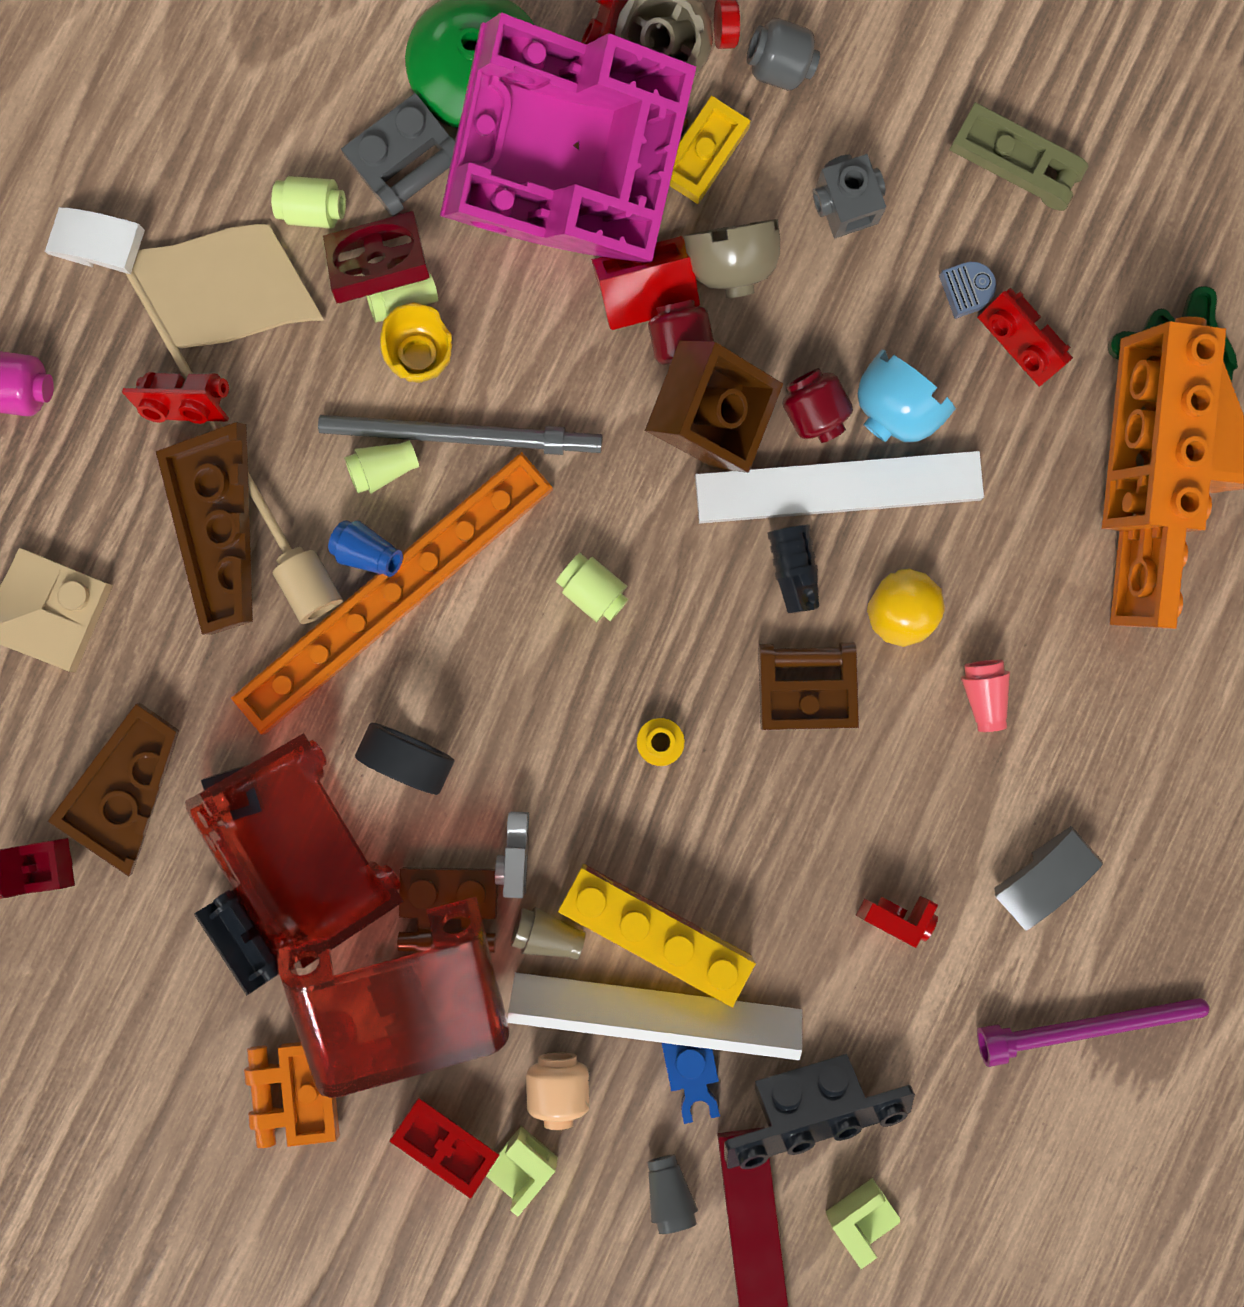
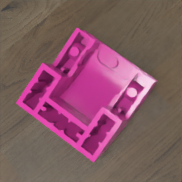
[440,13,696,262]

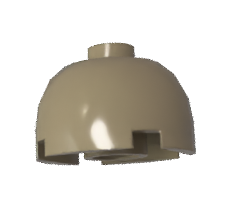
[615,0,713,76]
[684,219,780,298]

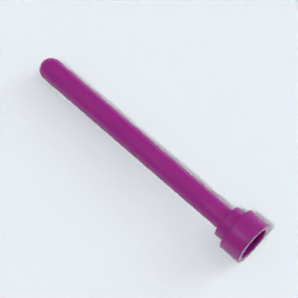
[977,998,1210,1067]

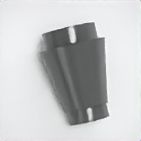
[647,1154,698,1234]

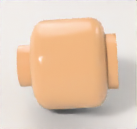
[526,1052,590,1130]

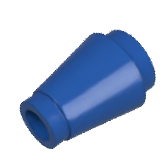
[328,520,403,577]

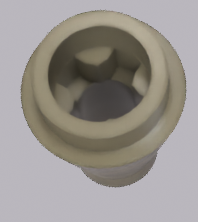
[511,907,586,960]

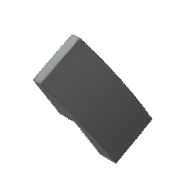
[994,826,1103,931]

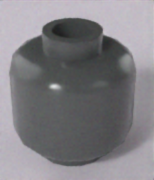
[746,18,820,91]

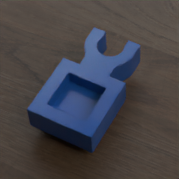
[662,1043,720,1124]

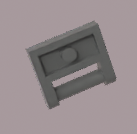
[341,93,456,216]

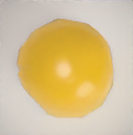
[380,302,452,383]
[867,568,945,647]

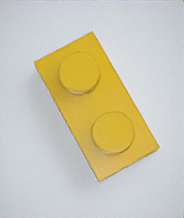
[669,95,751,204]

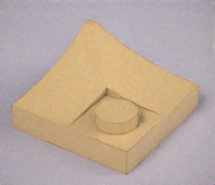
[0,548,113,672]

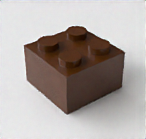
[644,340,783,473]

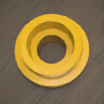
[637,718,684,766]

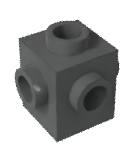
[813,154,886,239]

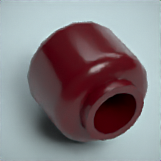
[648,299,714,365]
[782,368,853,443]

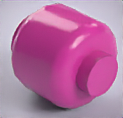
[0,351,54,416]

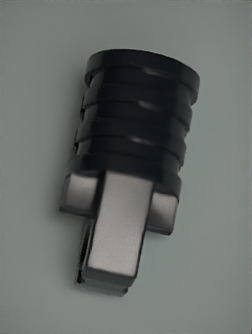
[767,524,819,613]

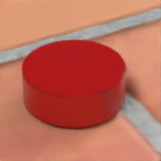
[714,0,740,49]

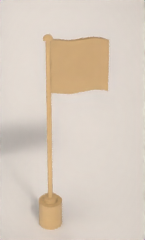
[125,224,343,624]

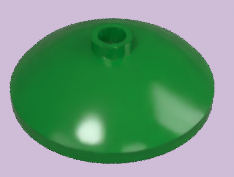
[405,0,535,128]

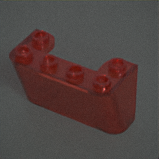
[277,897,509,1098]

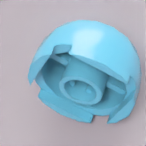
[857,349,956,442]

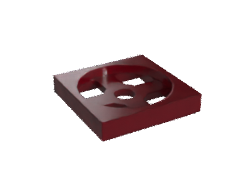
[323,211,430,304]

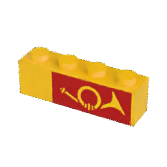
[558,863,756,1008]

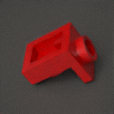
[856,896,938,948]

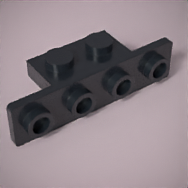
[724,1054,915,1169]

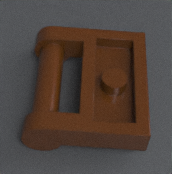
[758,642,859,730]

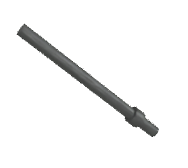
[318,414,603,455]

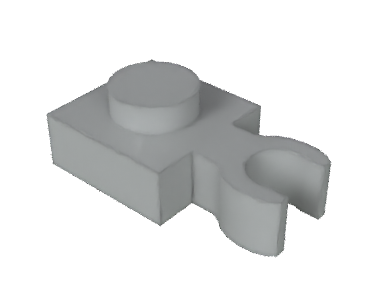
[495,811,529,898]

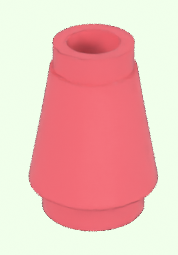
[961,660,1010,732]

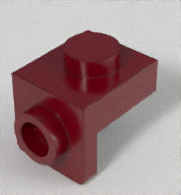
[0,838,75,899]

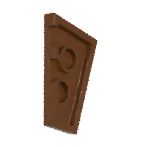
[48,702,179,877]

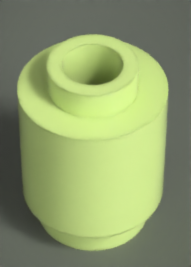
[271,176,346,228]
[556,553,629,622]

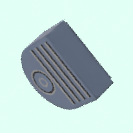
[939,262,996,319]

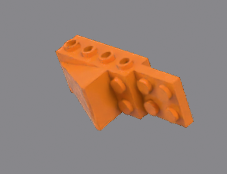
[1102,317,1244,629]

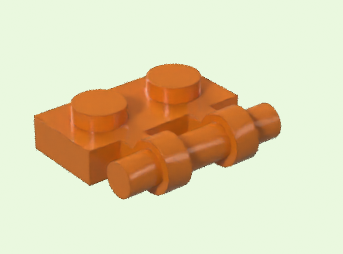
[244,1039,340,1148]

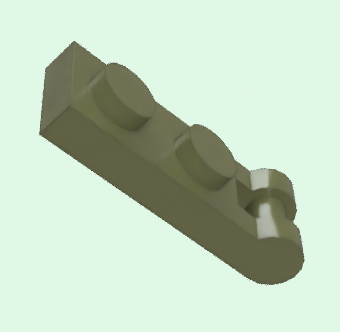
[949,102,1089,211]

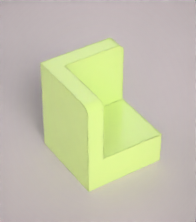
[486,1126,558,1217]
[825,1178,900,1269]

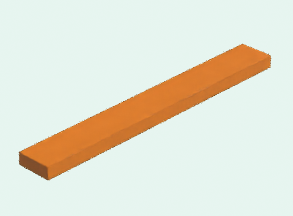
[231,452,553,735]

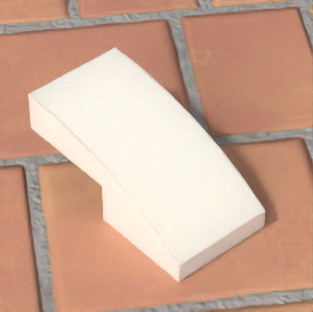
[45,207,145,274]

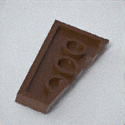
[156,422,253,635]

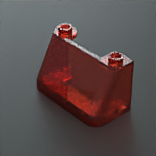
[185,733,404,968]

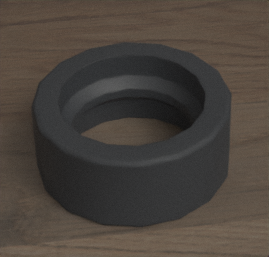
[355,723,455,795]

